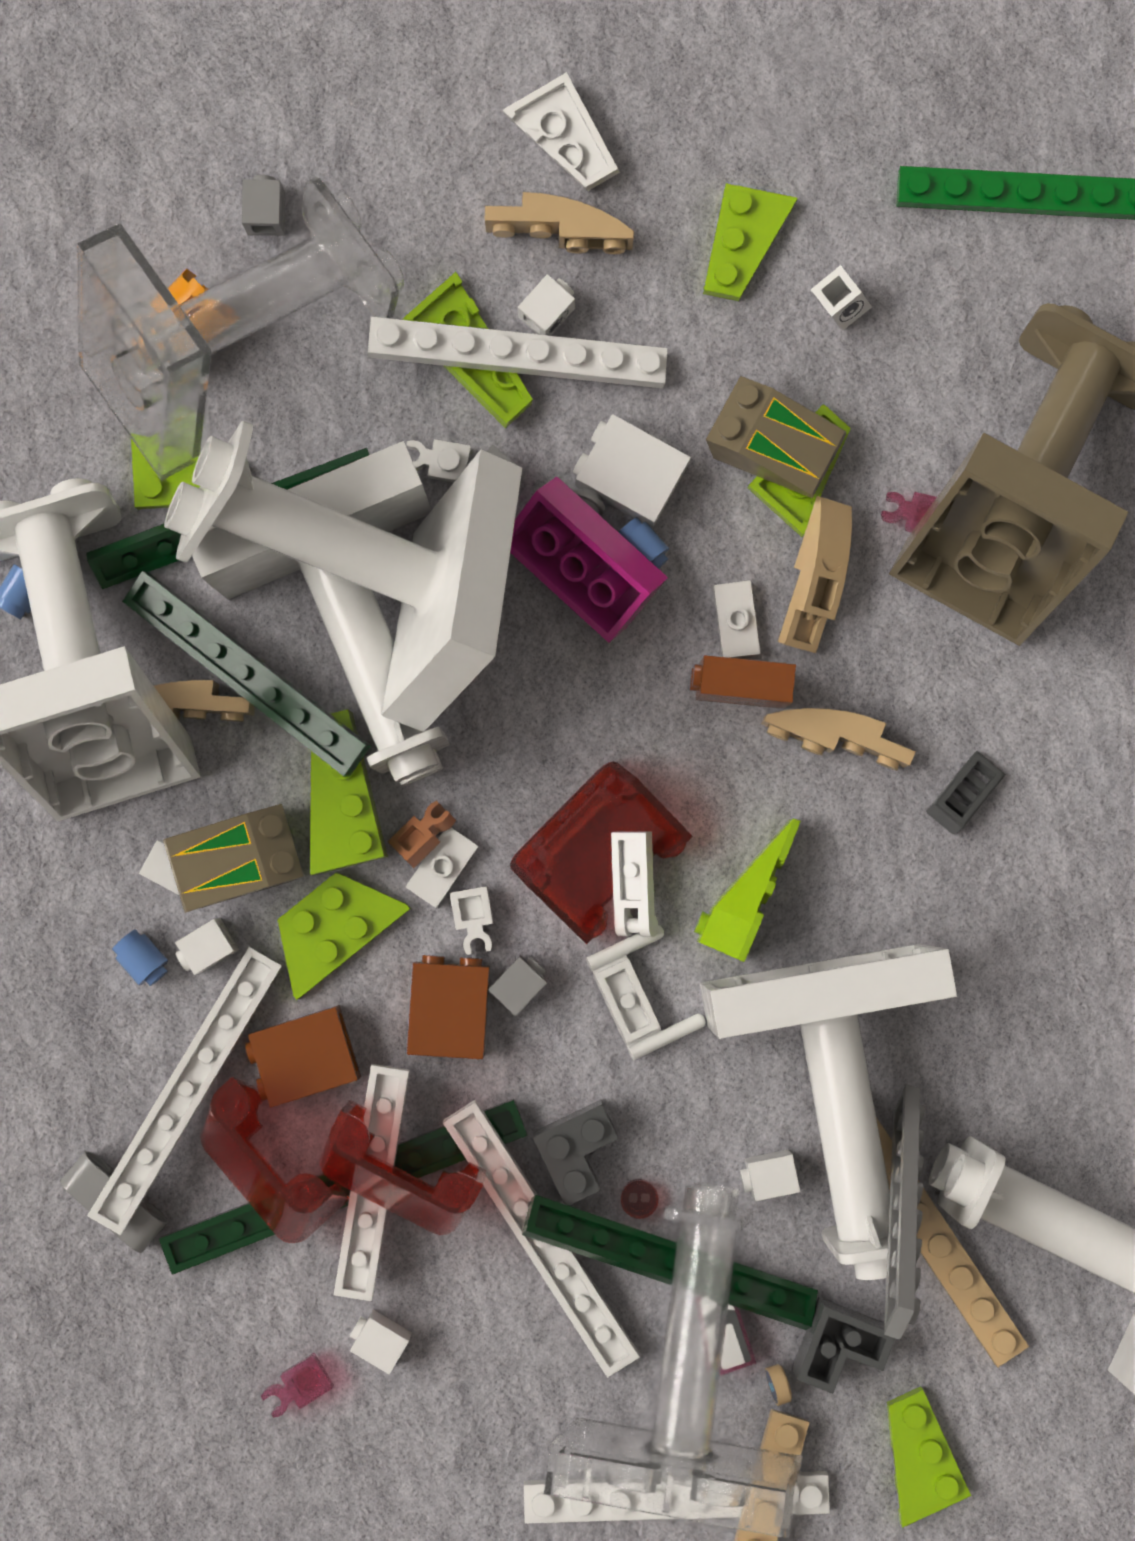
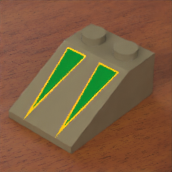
[706,376,846,498]
[163,804,304,913]

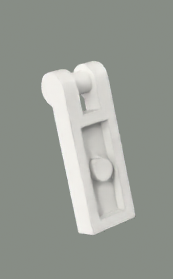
[611,831,658,937]

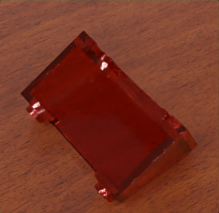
[510,761,693,944]
[201,1077,349,1243]
[320,1100,486,1235]

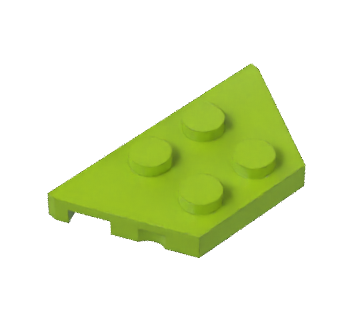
[277,872,411,1000]

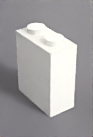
[573,414,691,529]

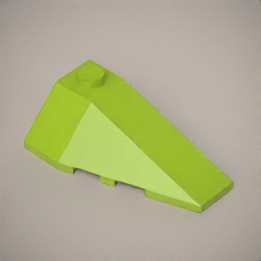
[694,818,801,962]

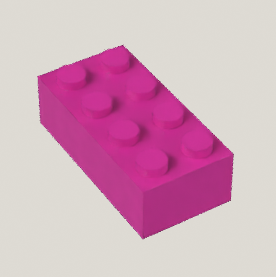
[510,477,668,643]

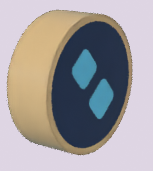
[765,1364,792,1406]

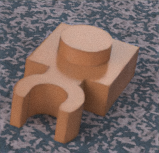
[387,800,456,868]

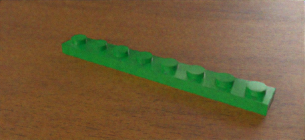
[896,166,1135,220]

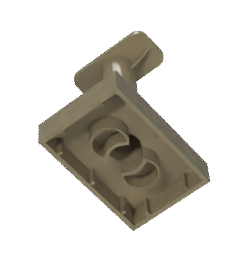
[889,303,1135,646]

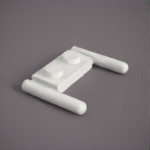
[586,925,706,1061]

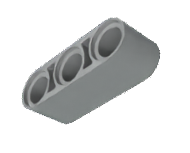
[60,1151,168,1253]

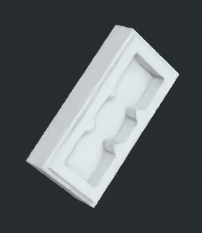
[713,580,760,658]
[405,827,479,908]

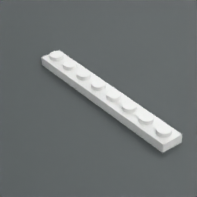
[367,317,667,389]
[87,947,282,1235]
[443,1099,640,1378]
[524,1471,830,1524]

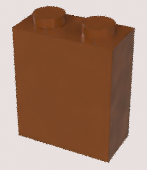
[690,655,796,709]
[407,955,490,1059]
[245,1005,362,1108]

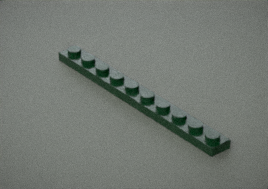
[159,1099,528,1275]

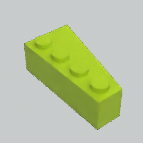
[310,709,388,875]

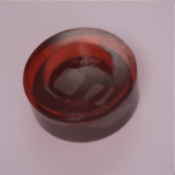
[620,1179,658,1219]

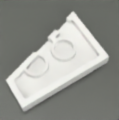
[503,72,620,191]

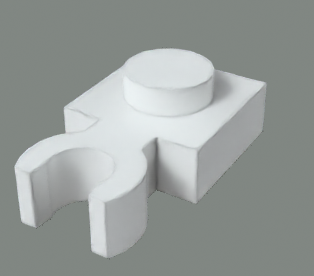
[406,439,471,483]
[450,886,493,955]

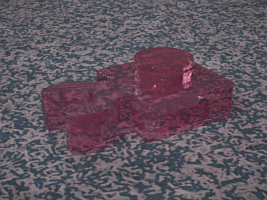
[881,492,937,532]
[261,1353,334,1418]

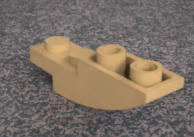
[485,192,634,254]
[778,496,852,653]
[154,680,255,722]
[761,708,915,771]

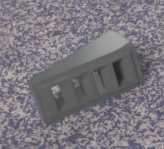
[926,751,1006,835]

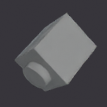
[242,175,285,236]
[488,955,547,1016]

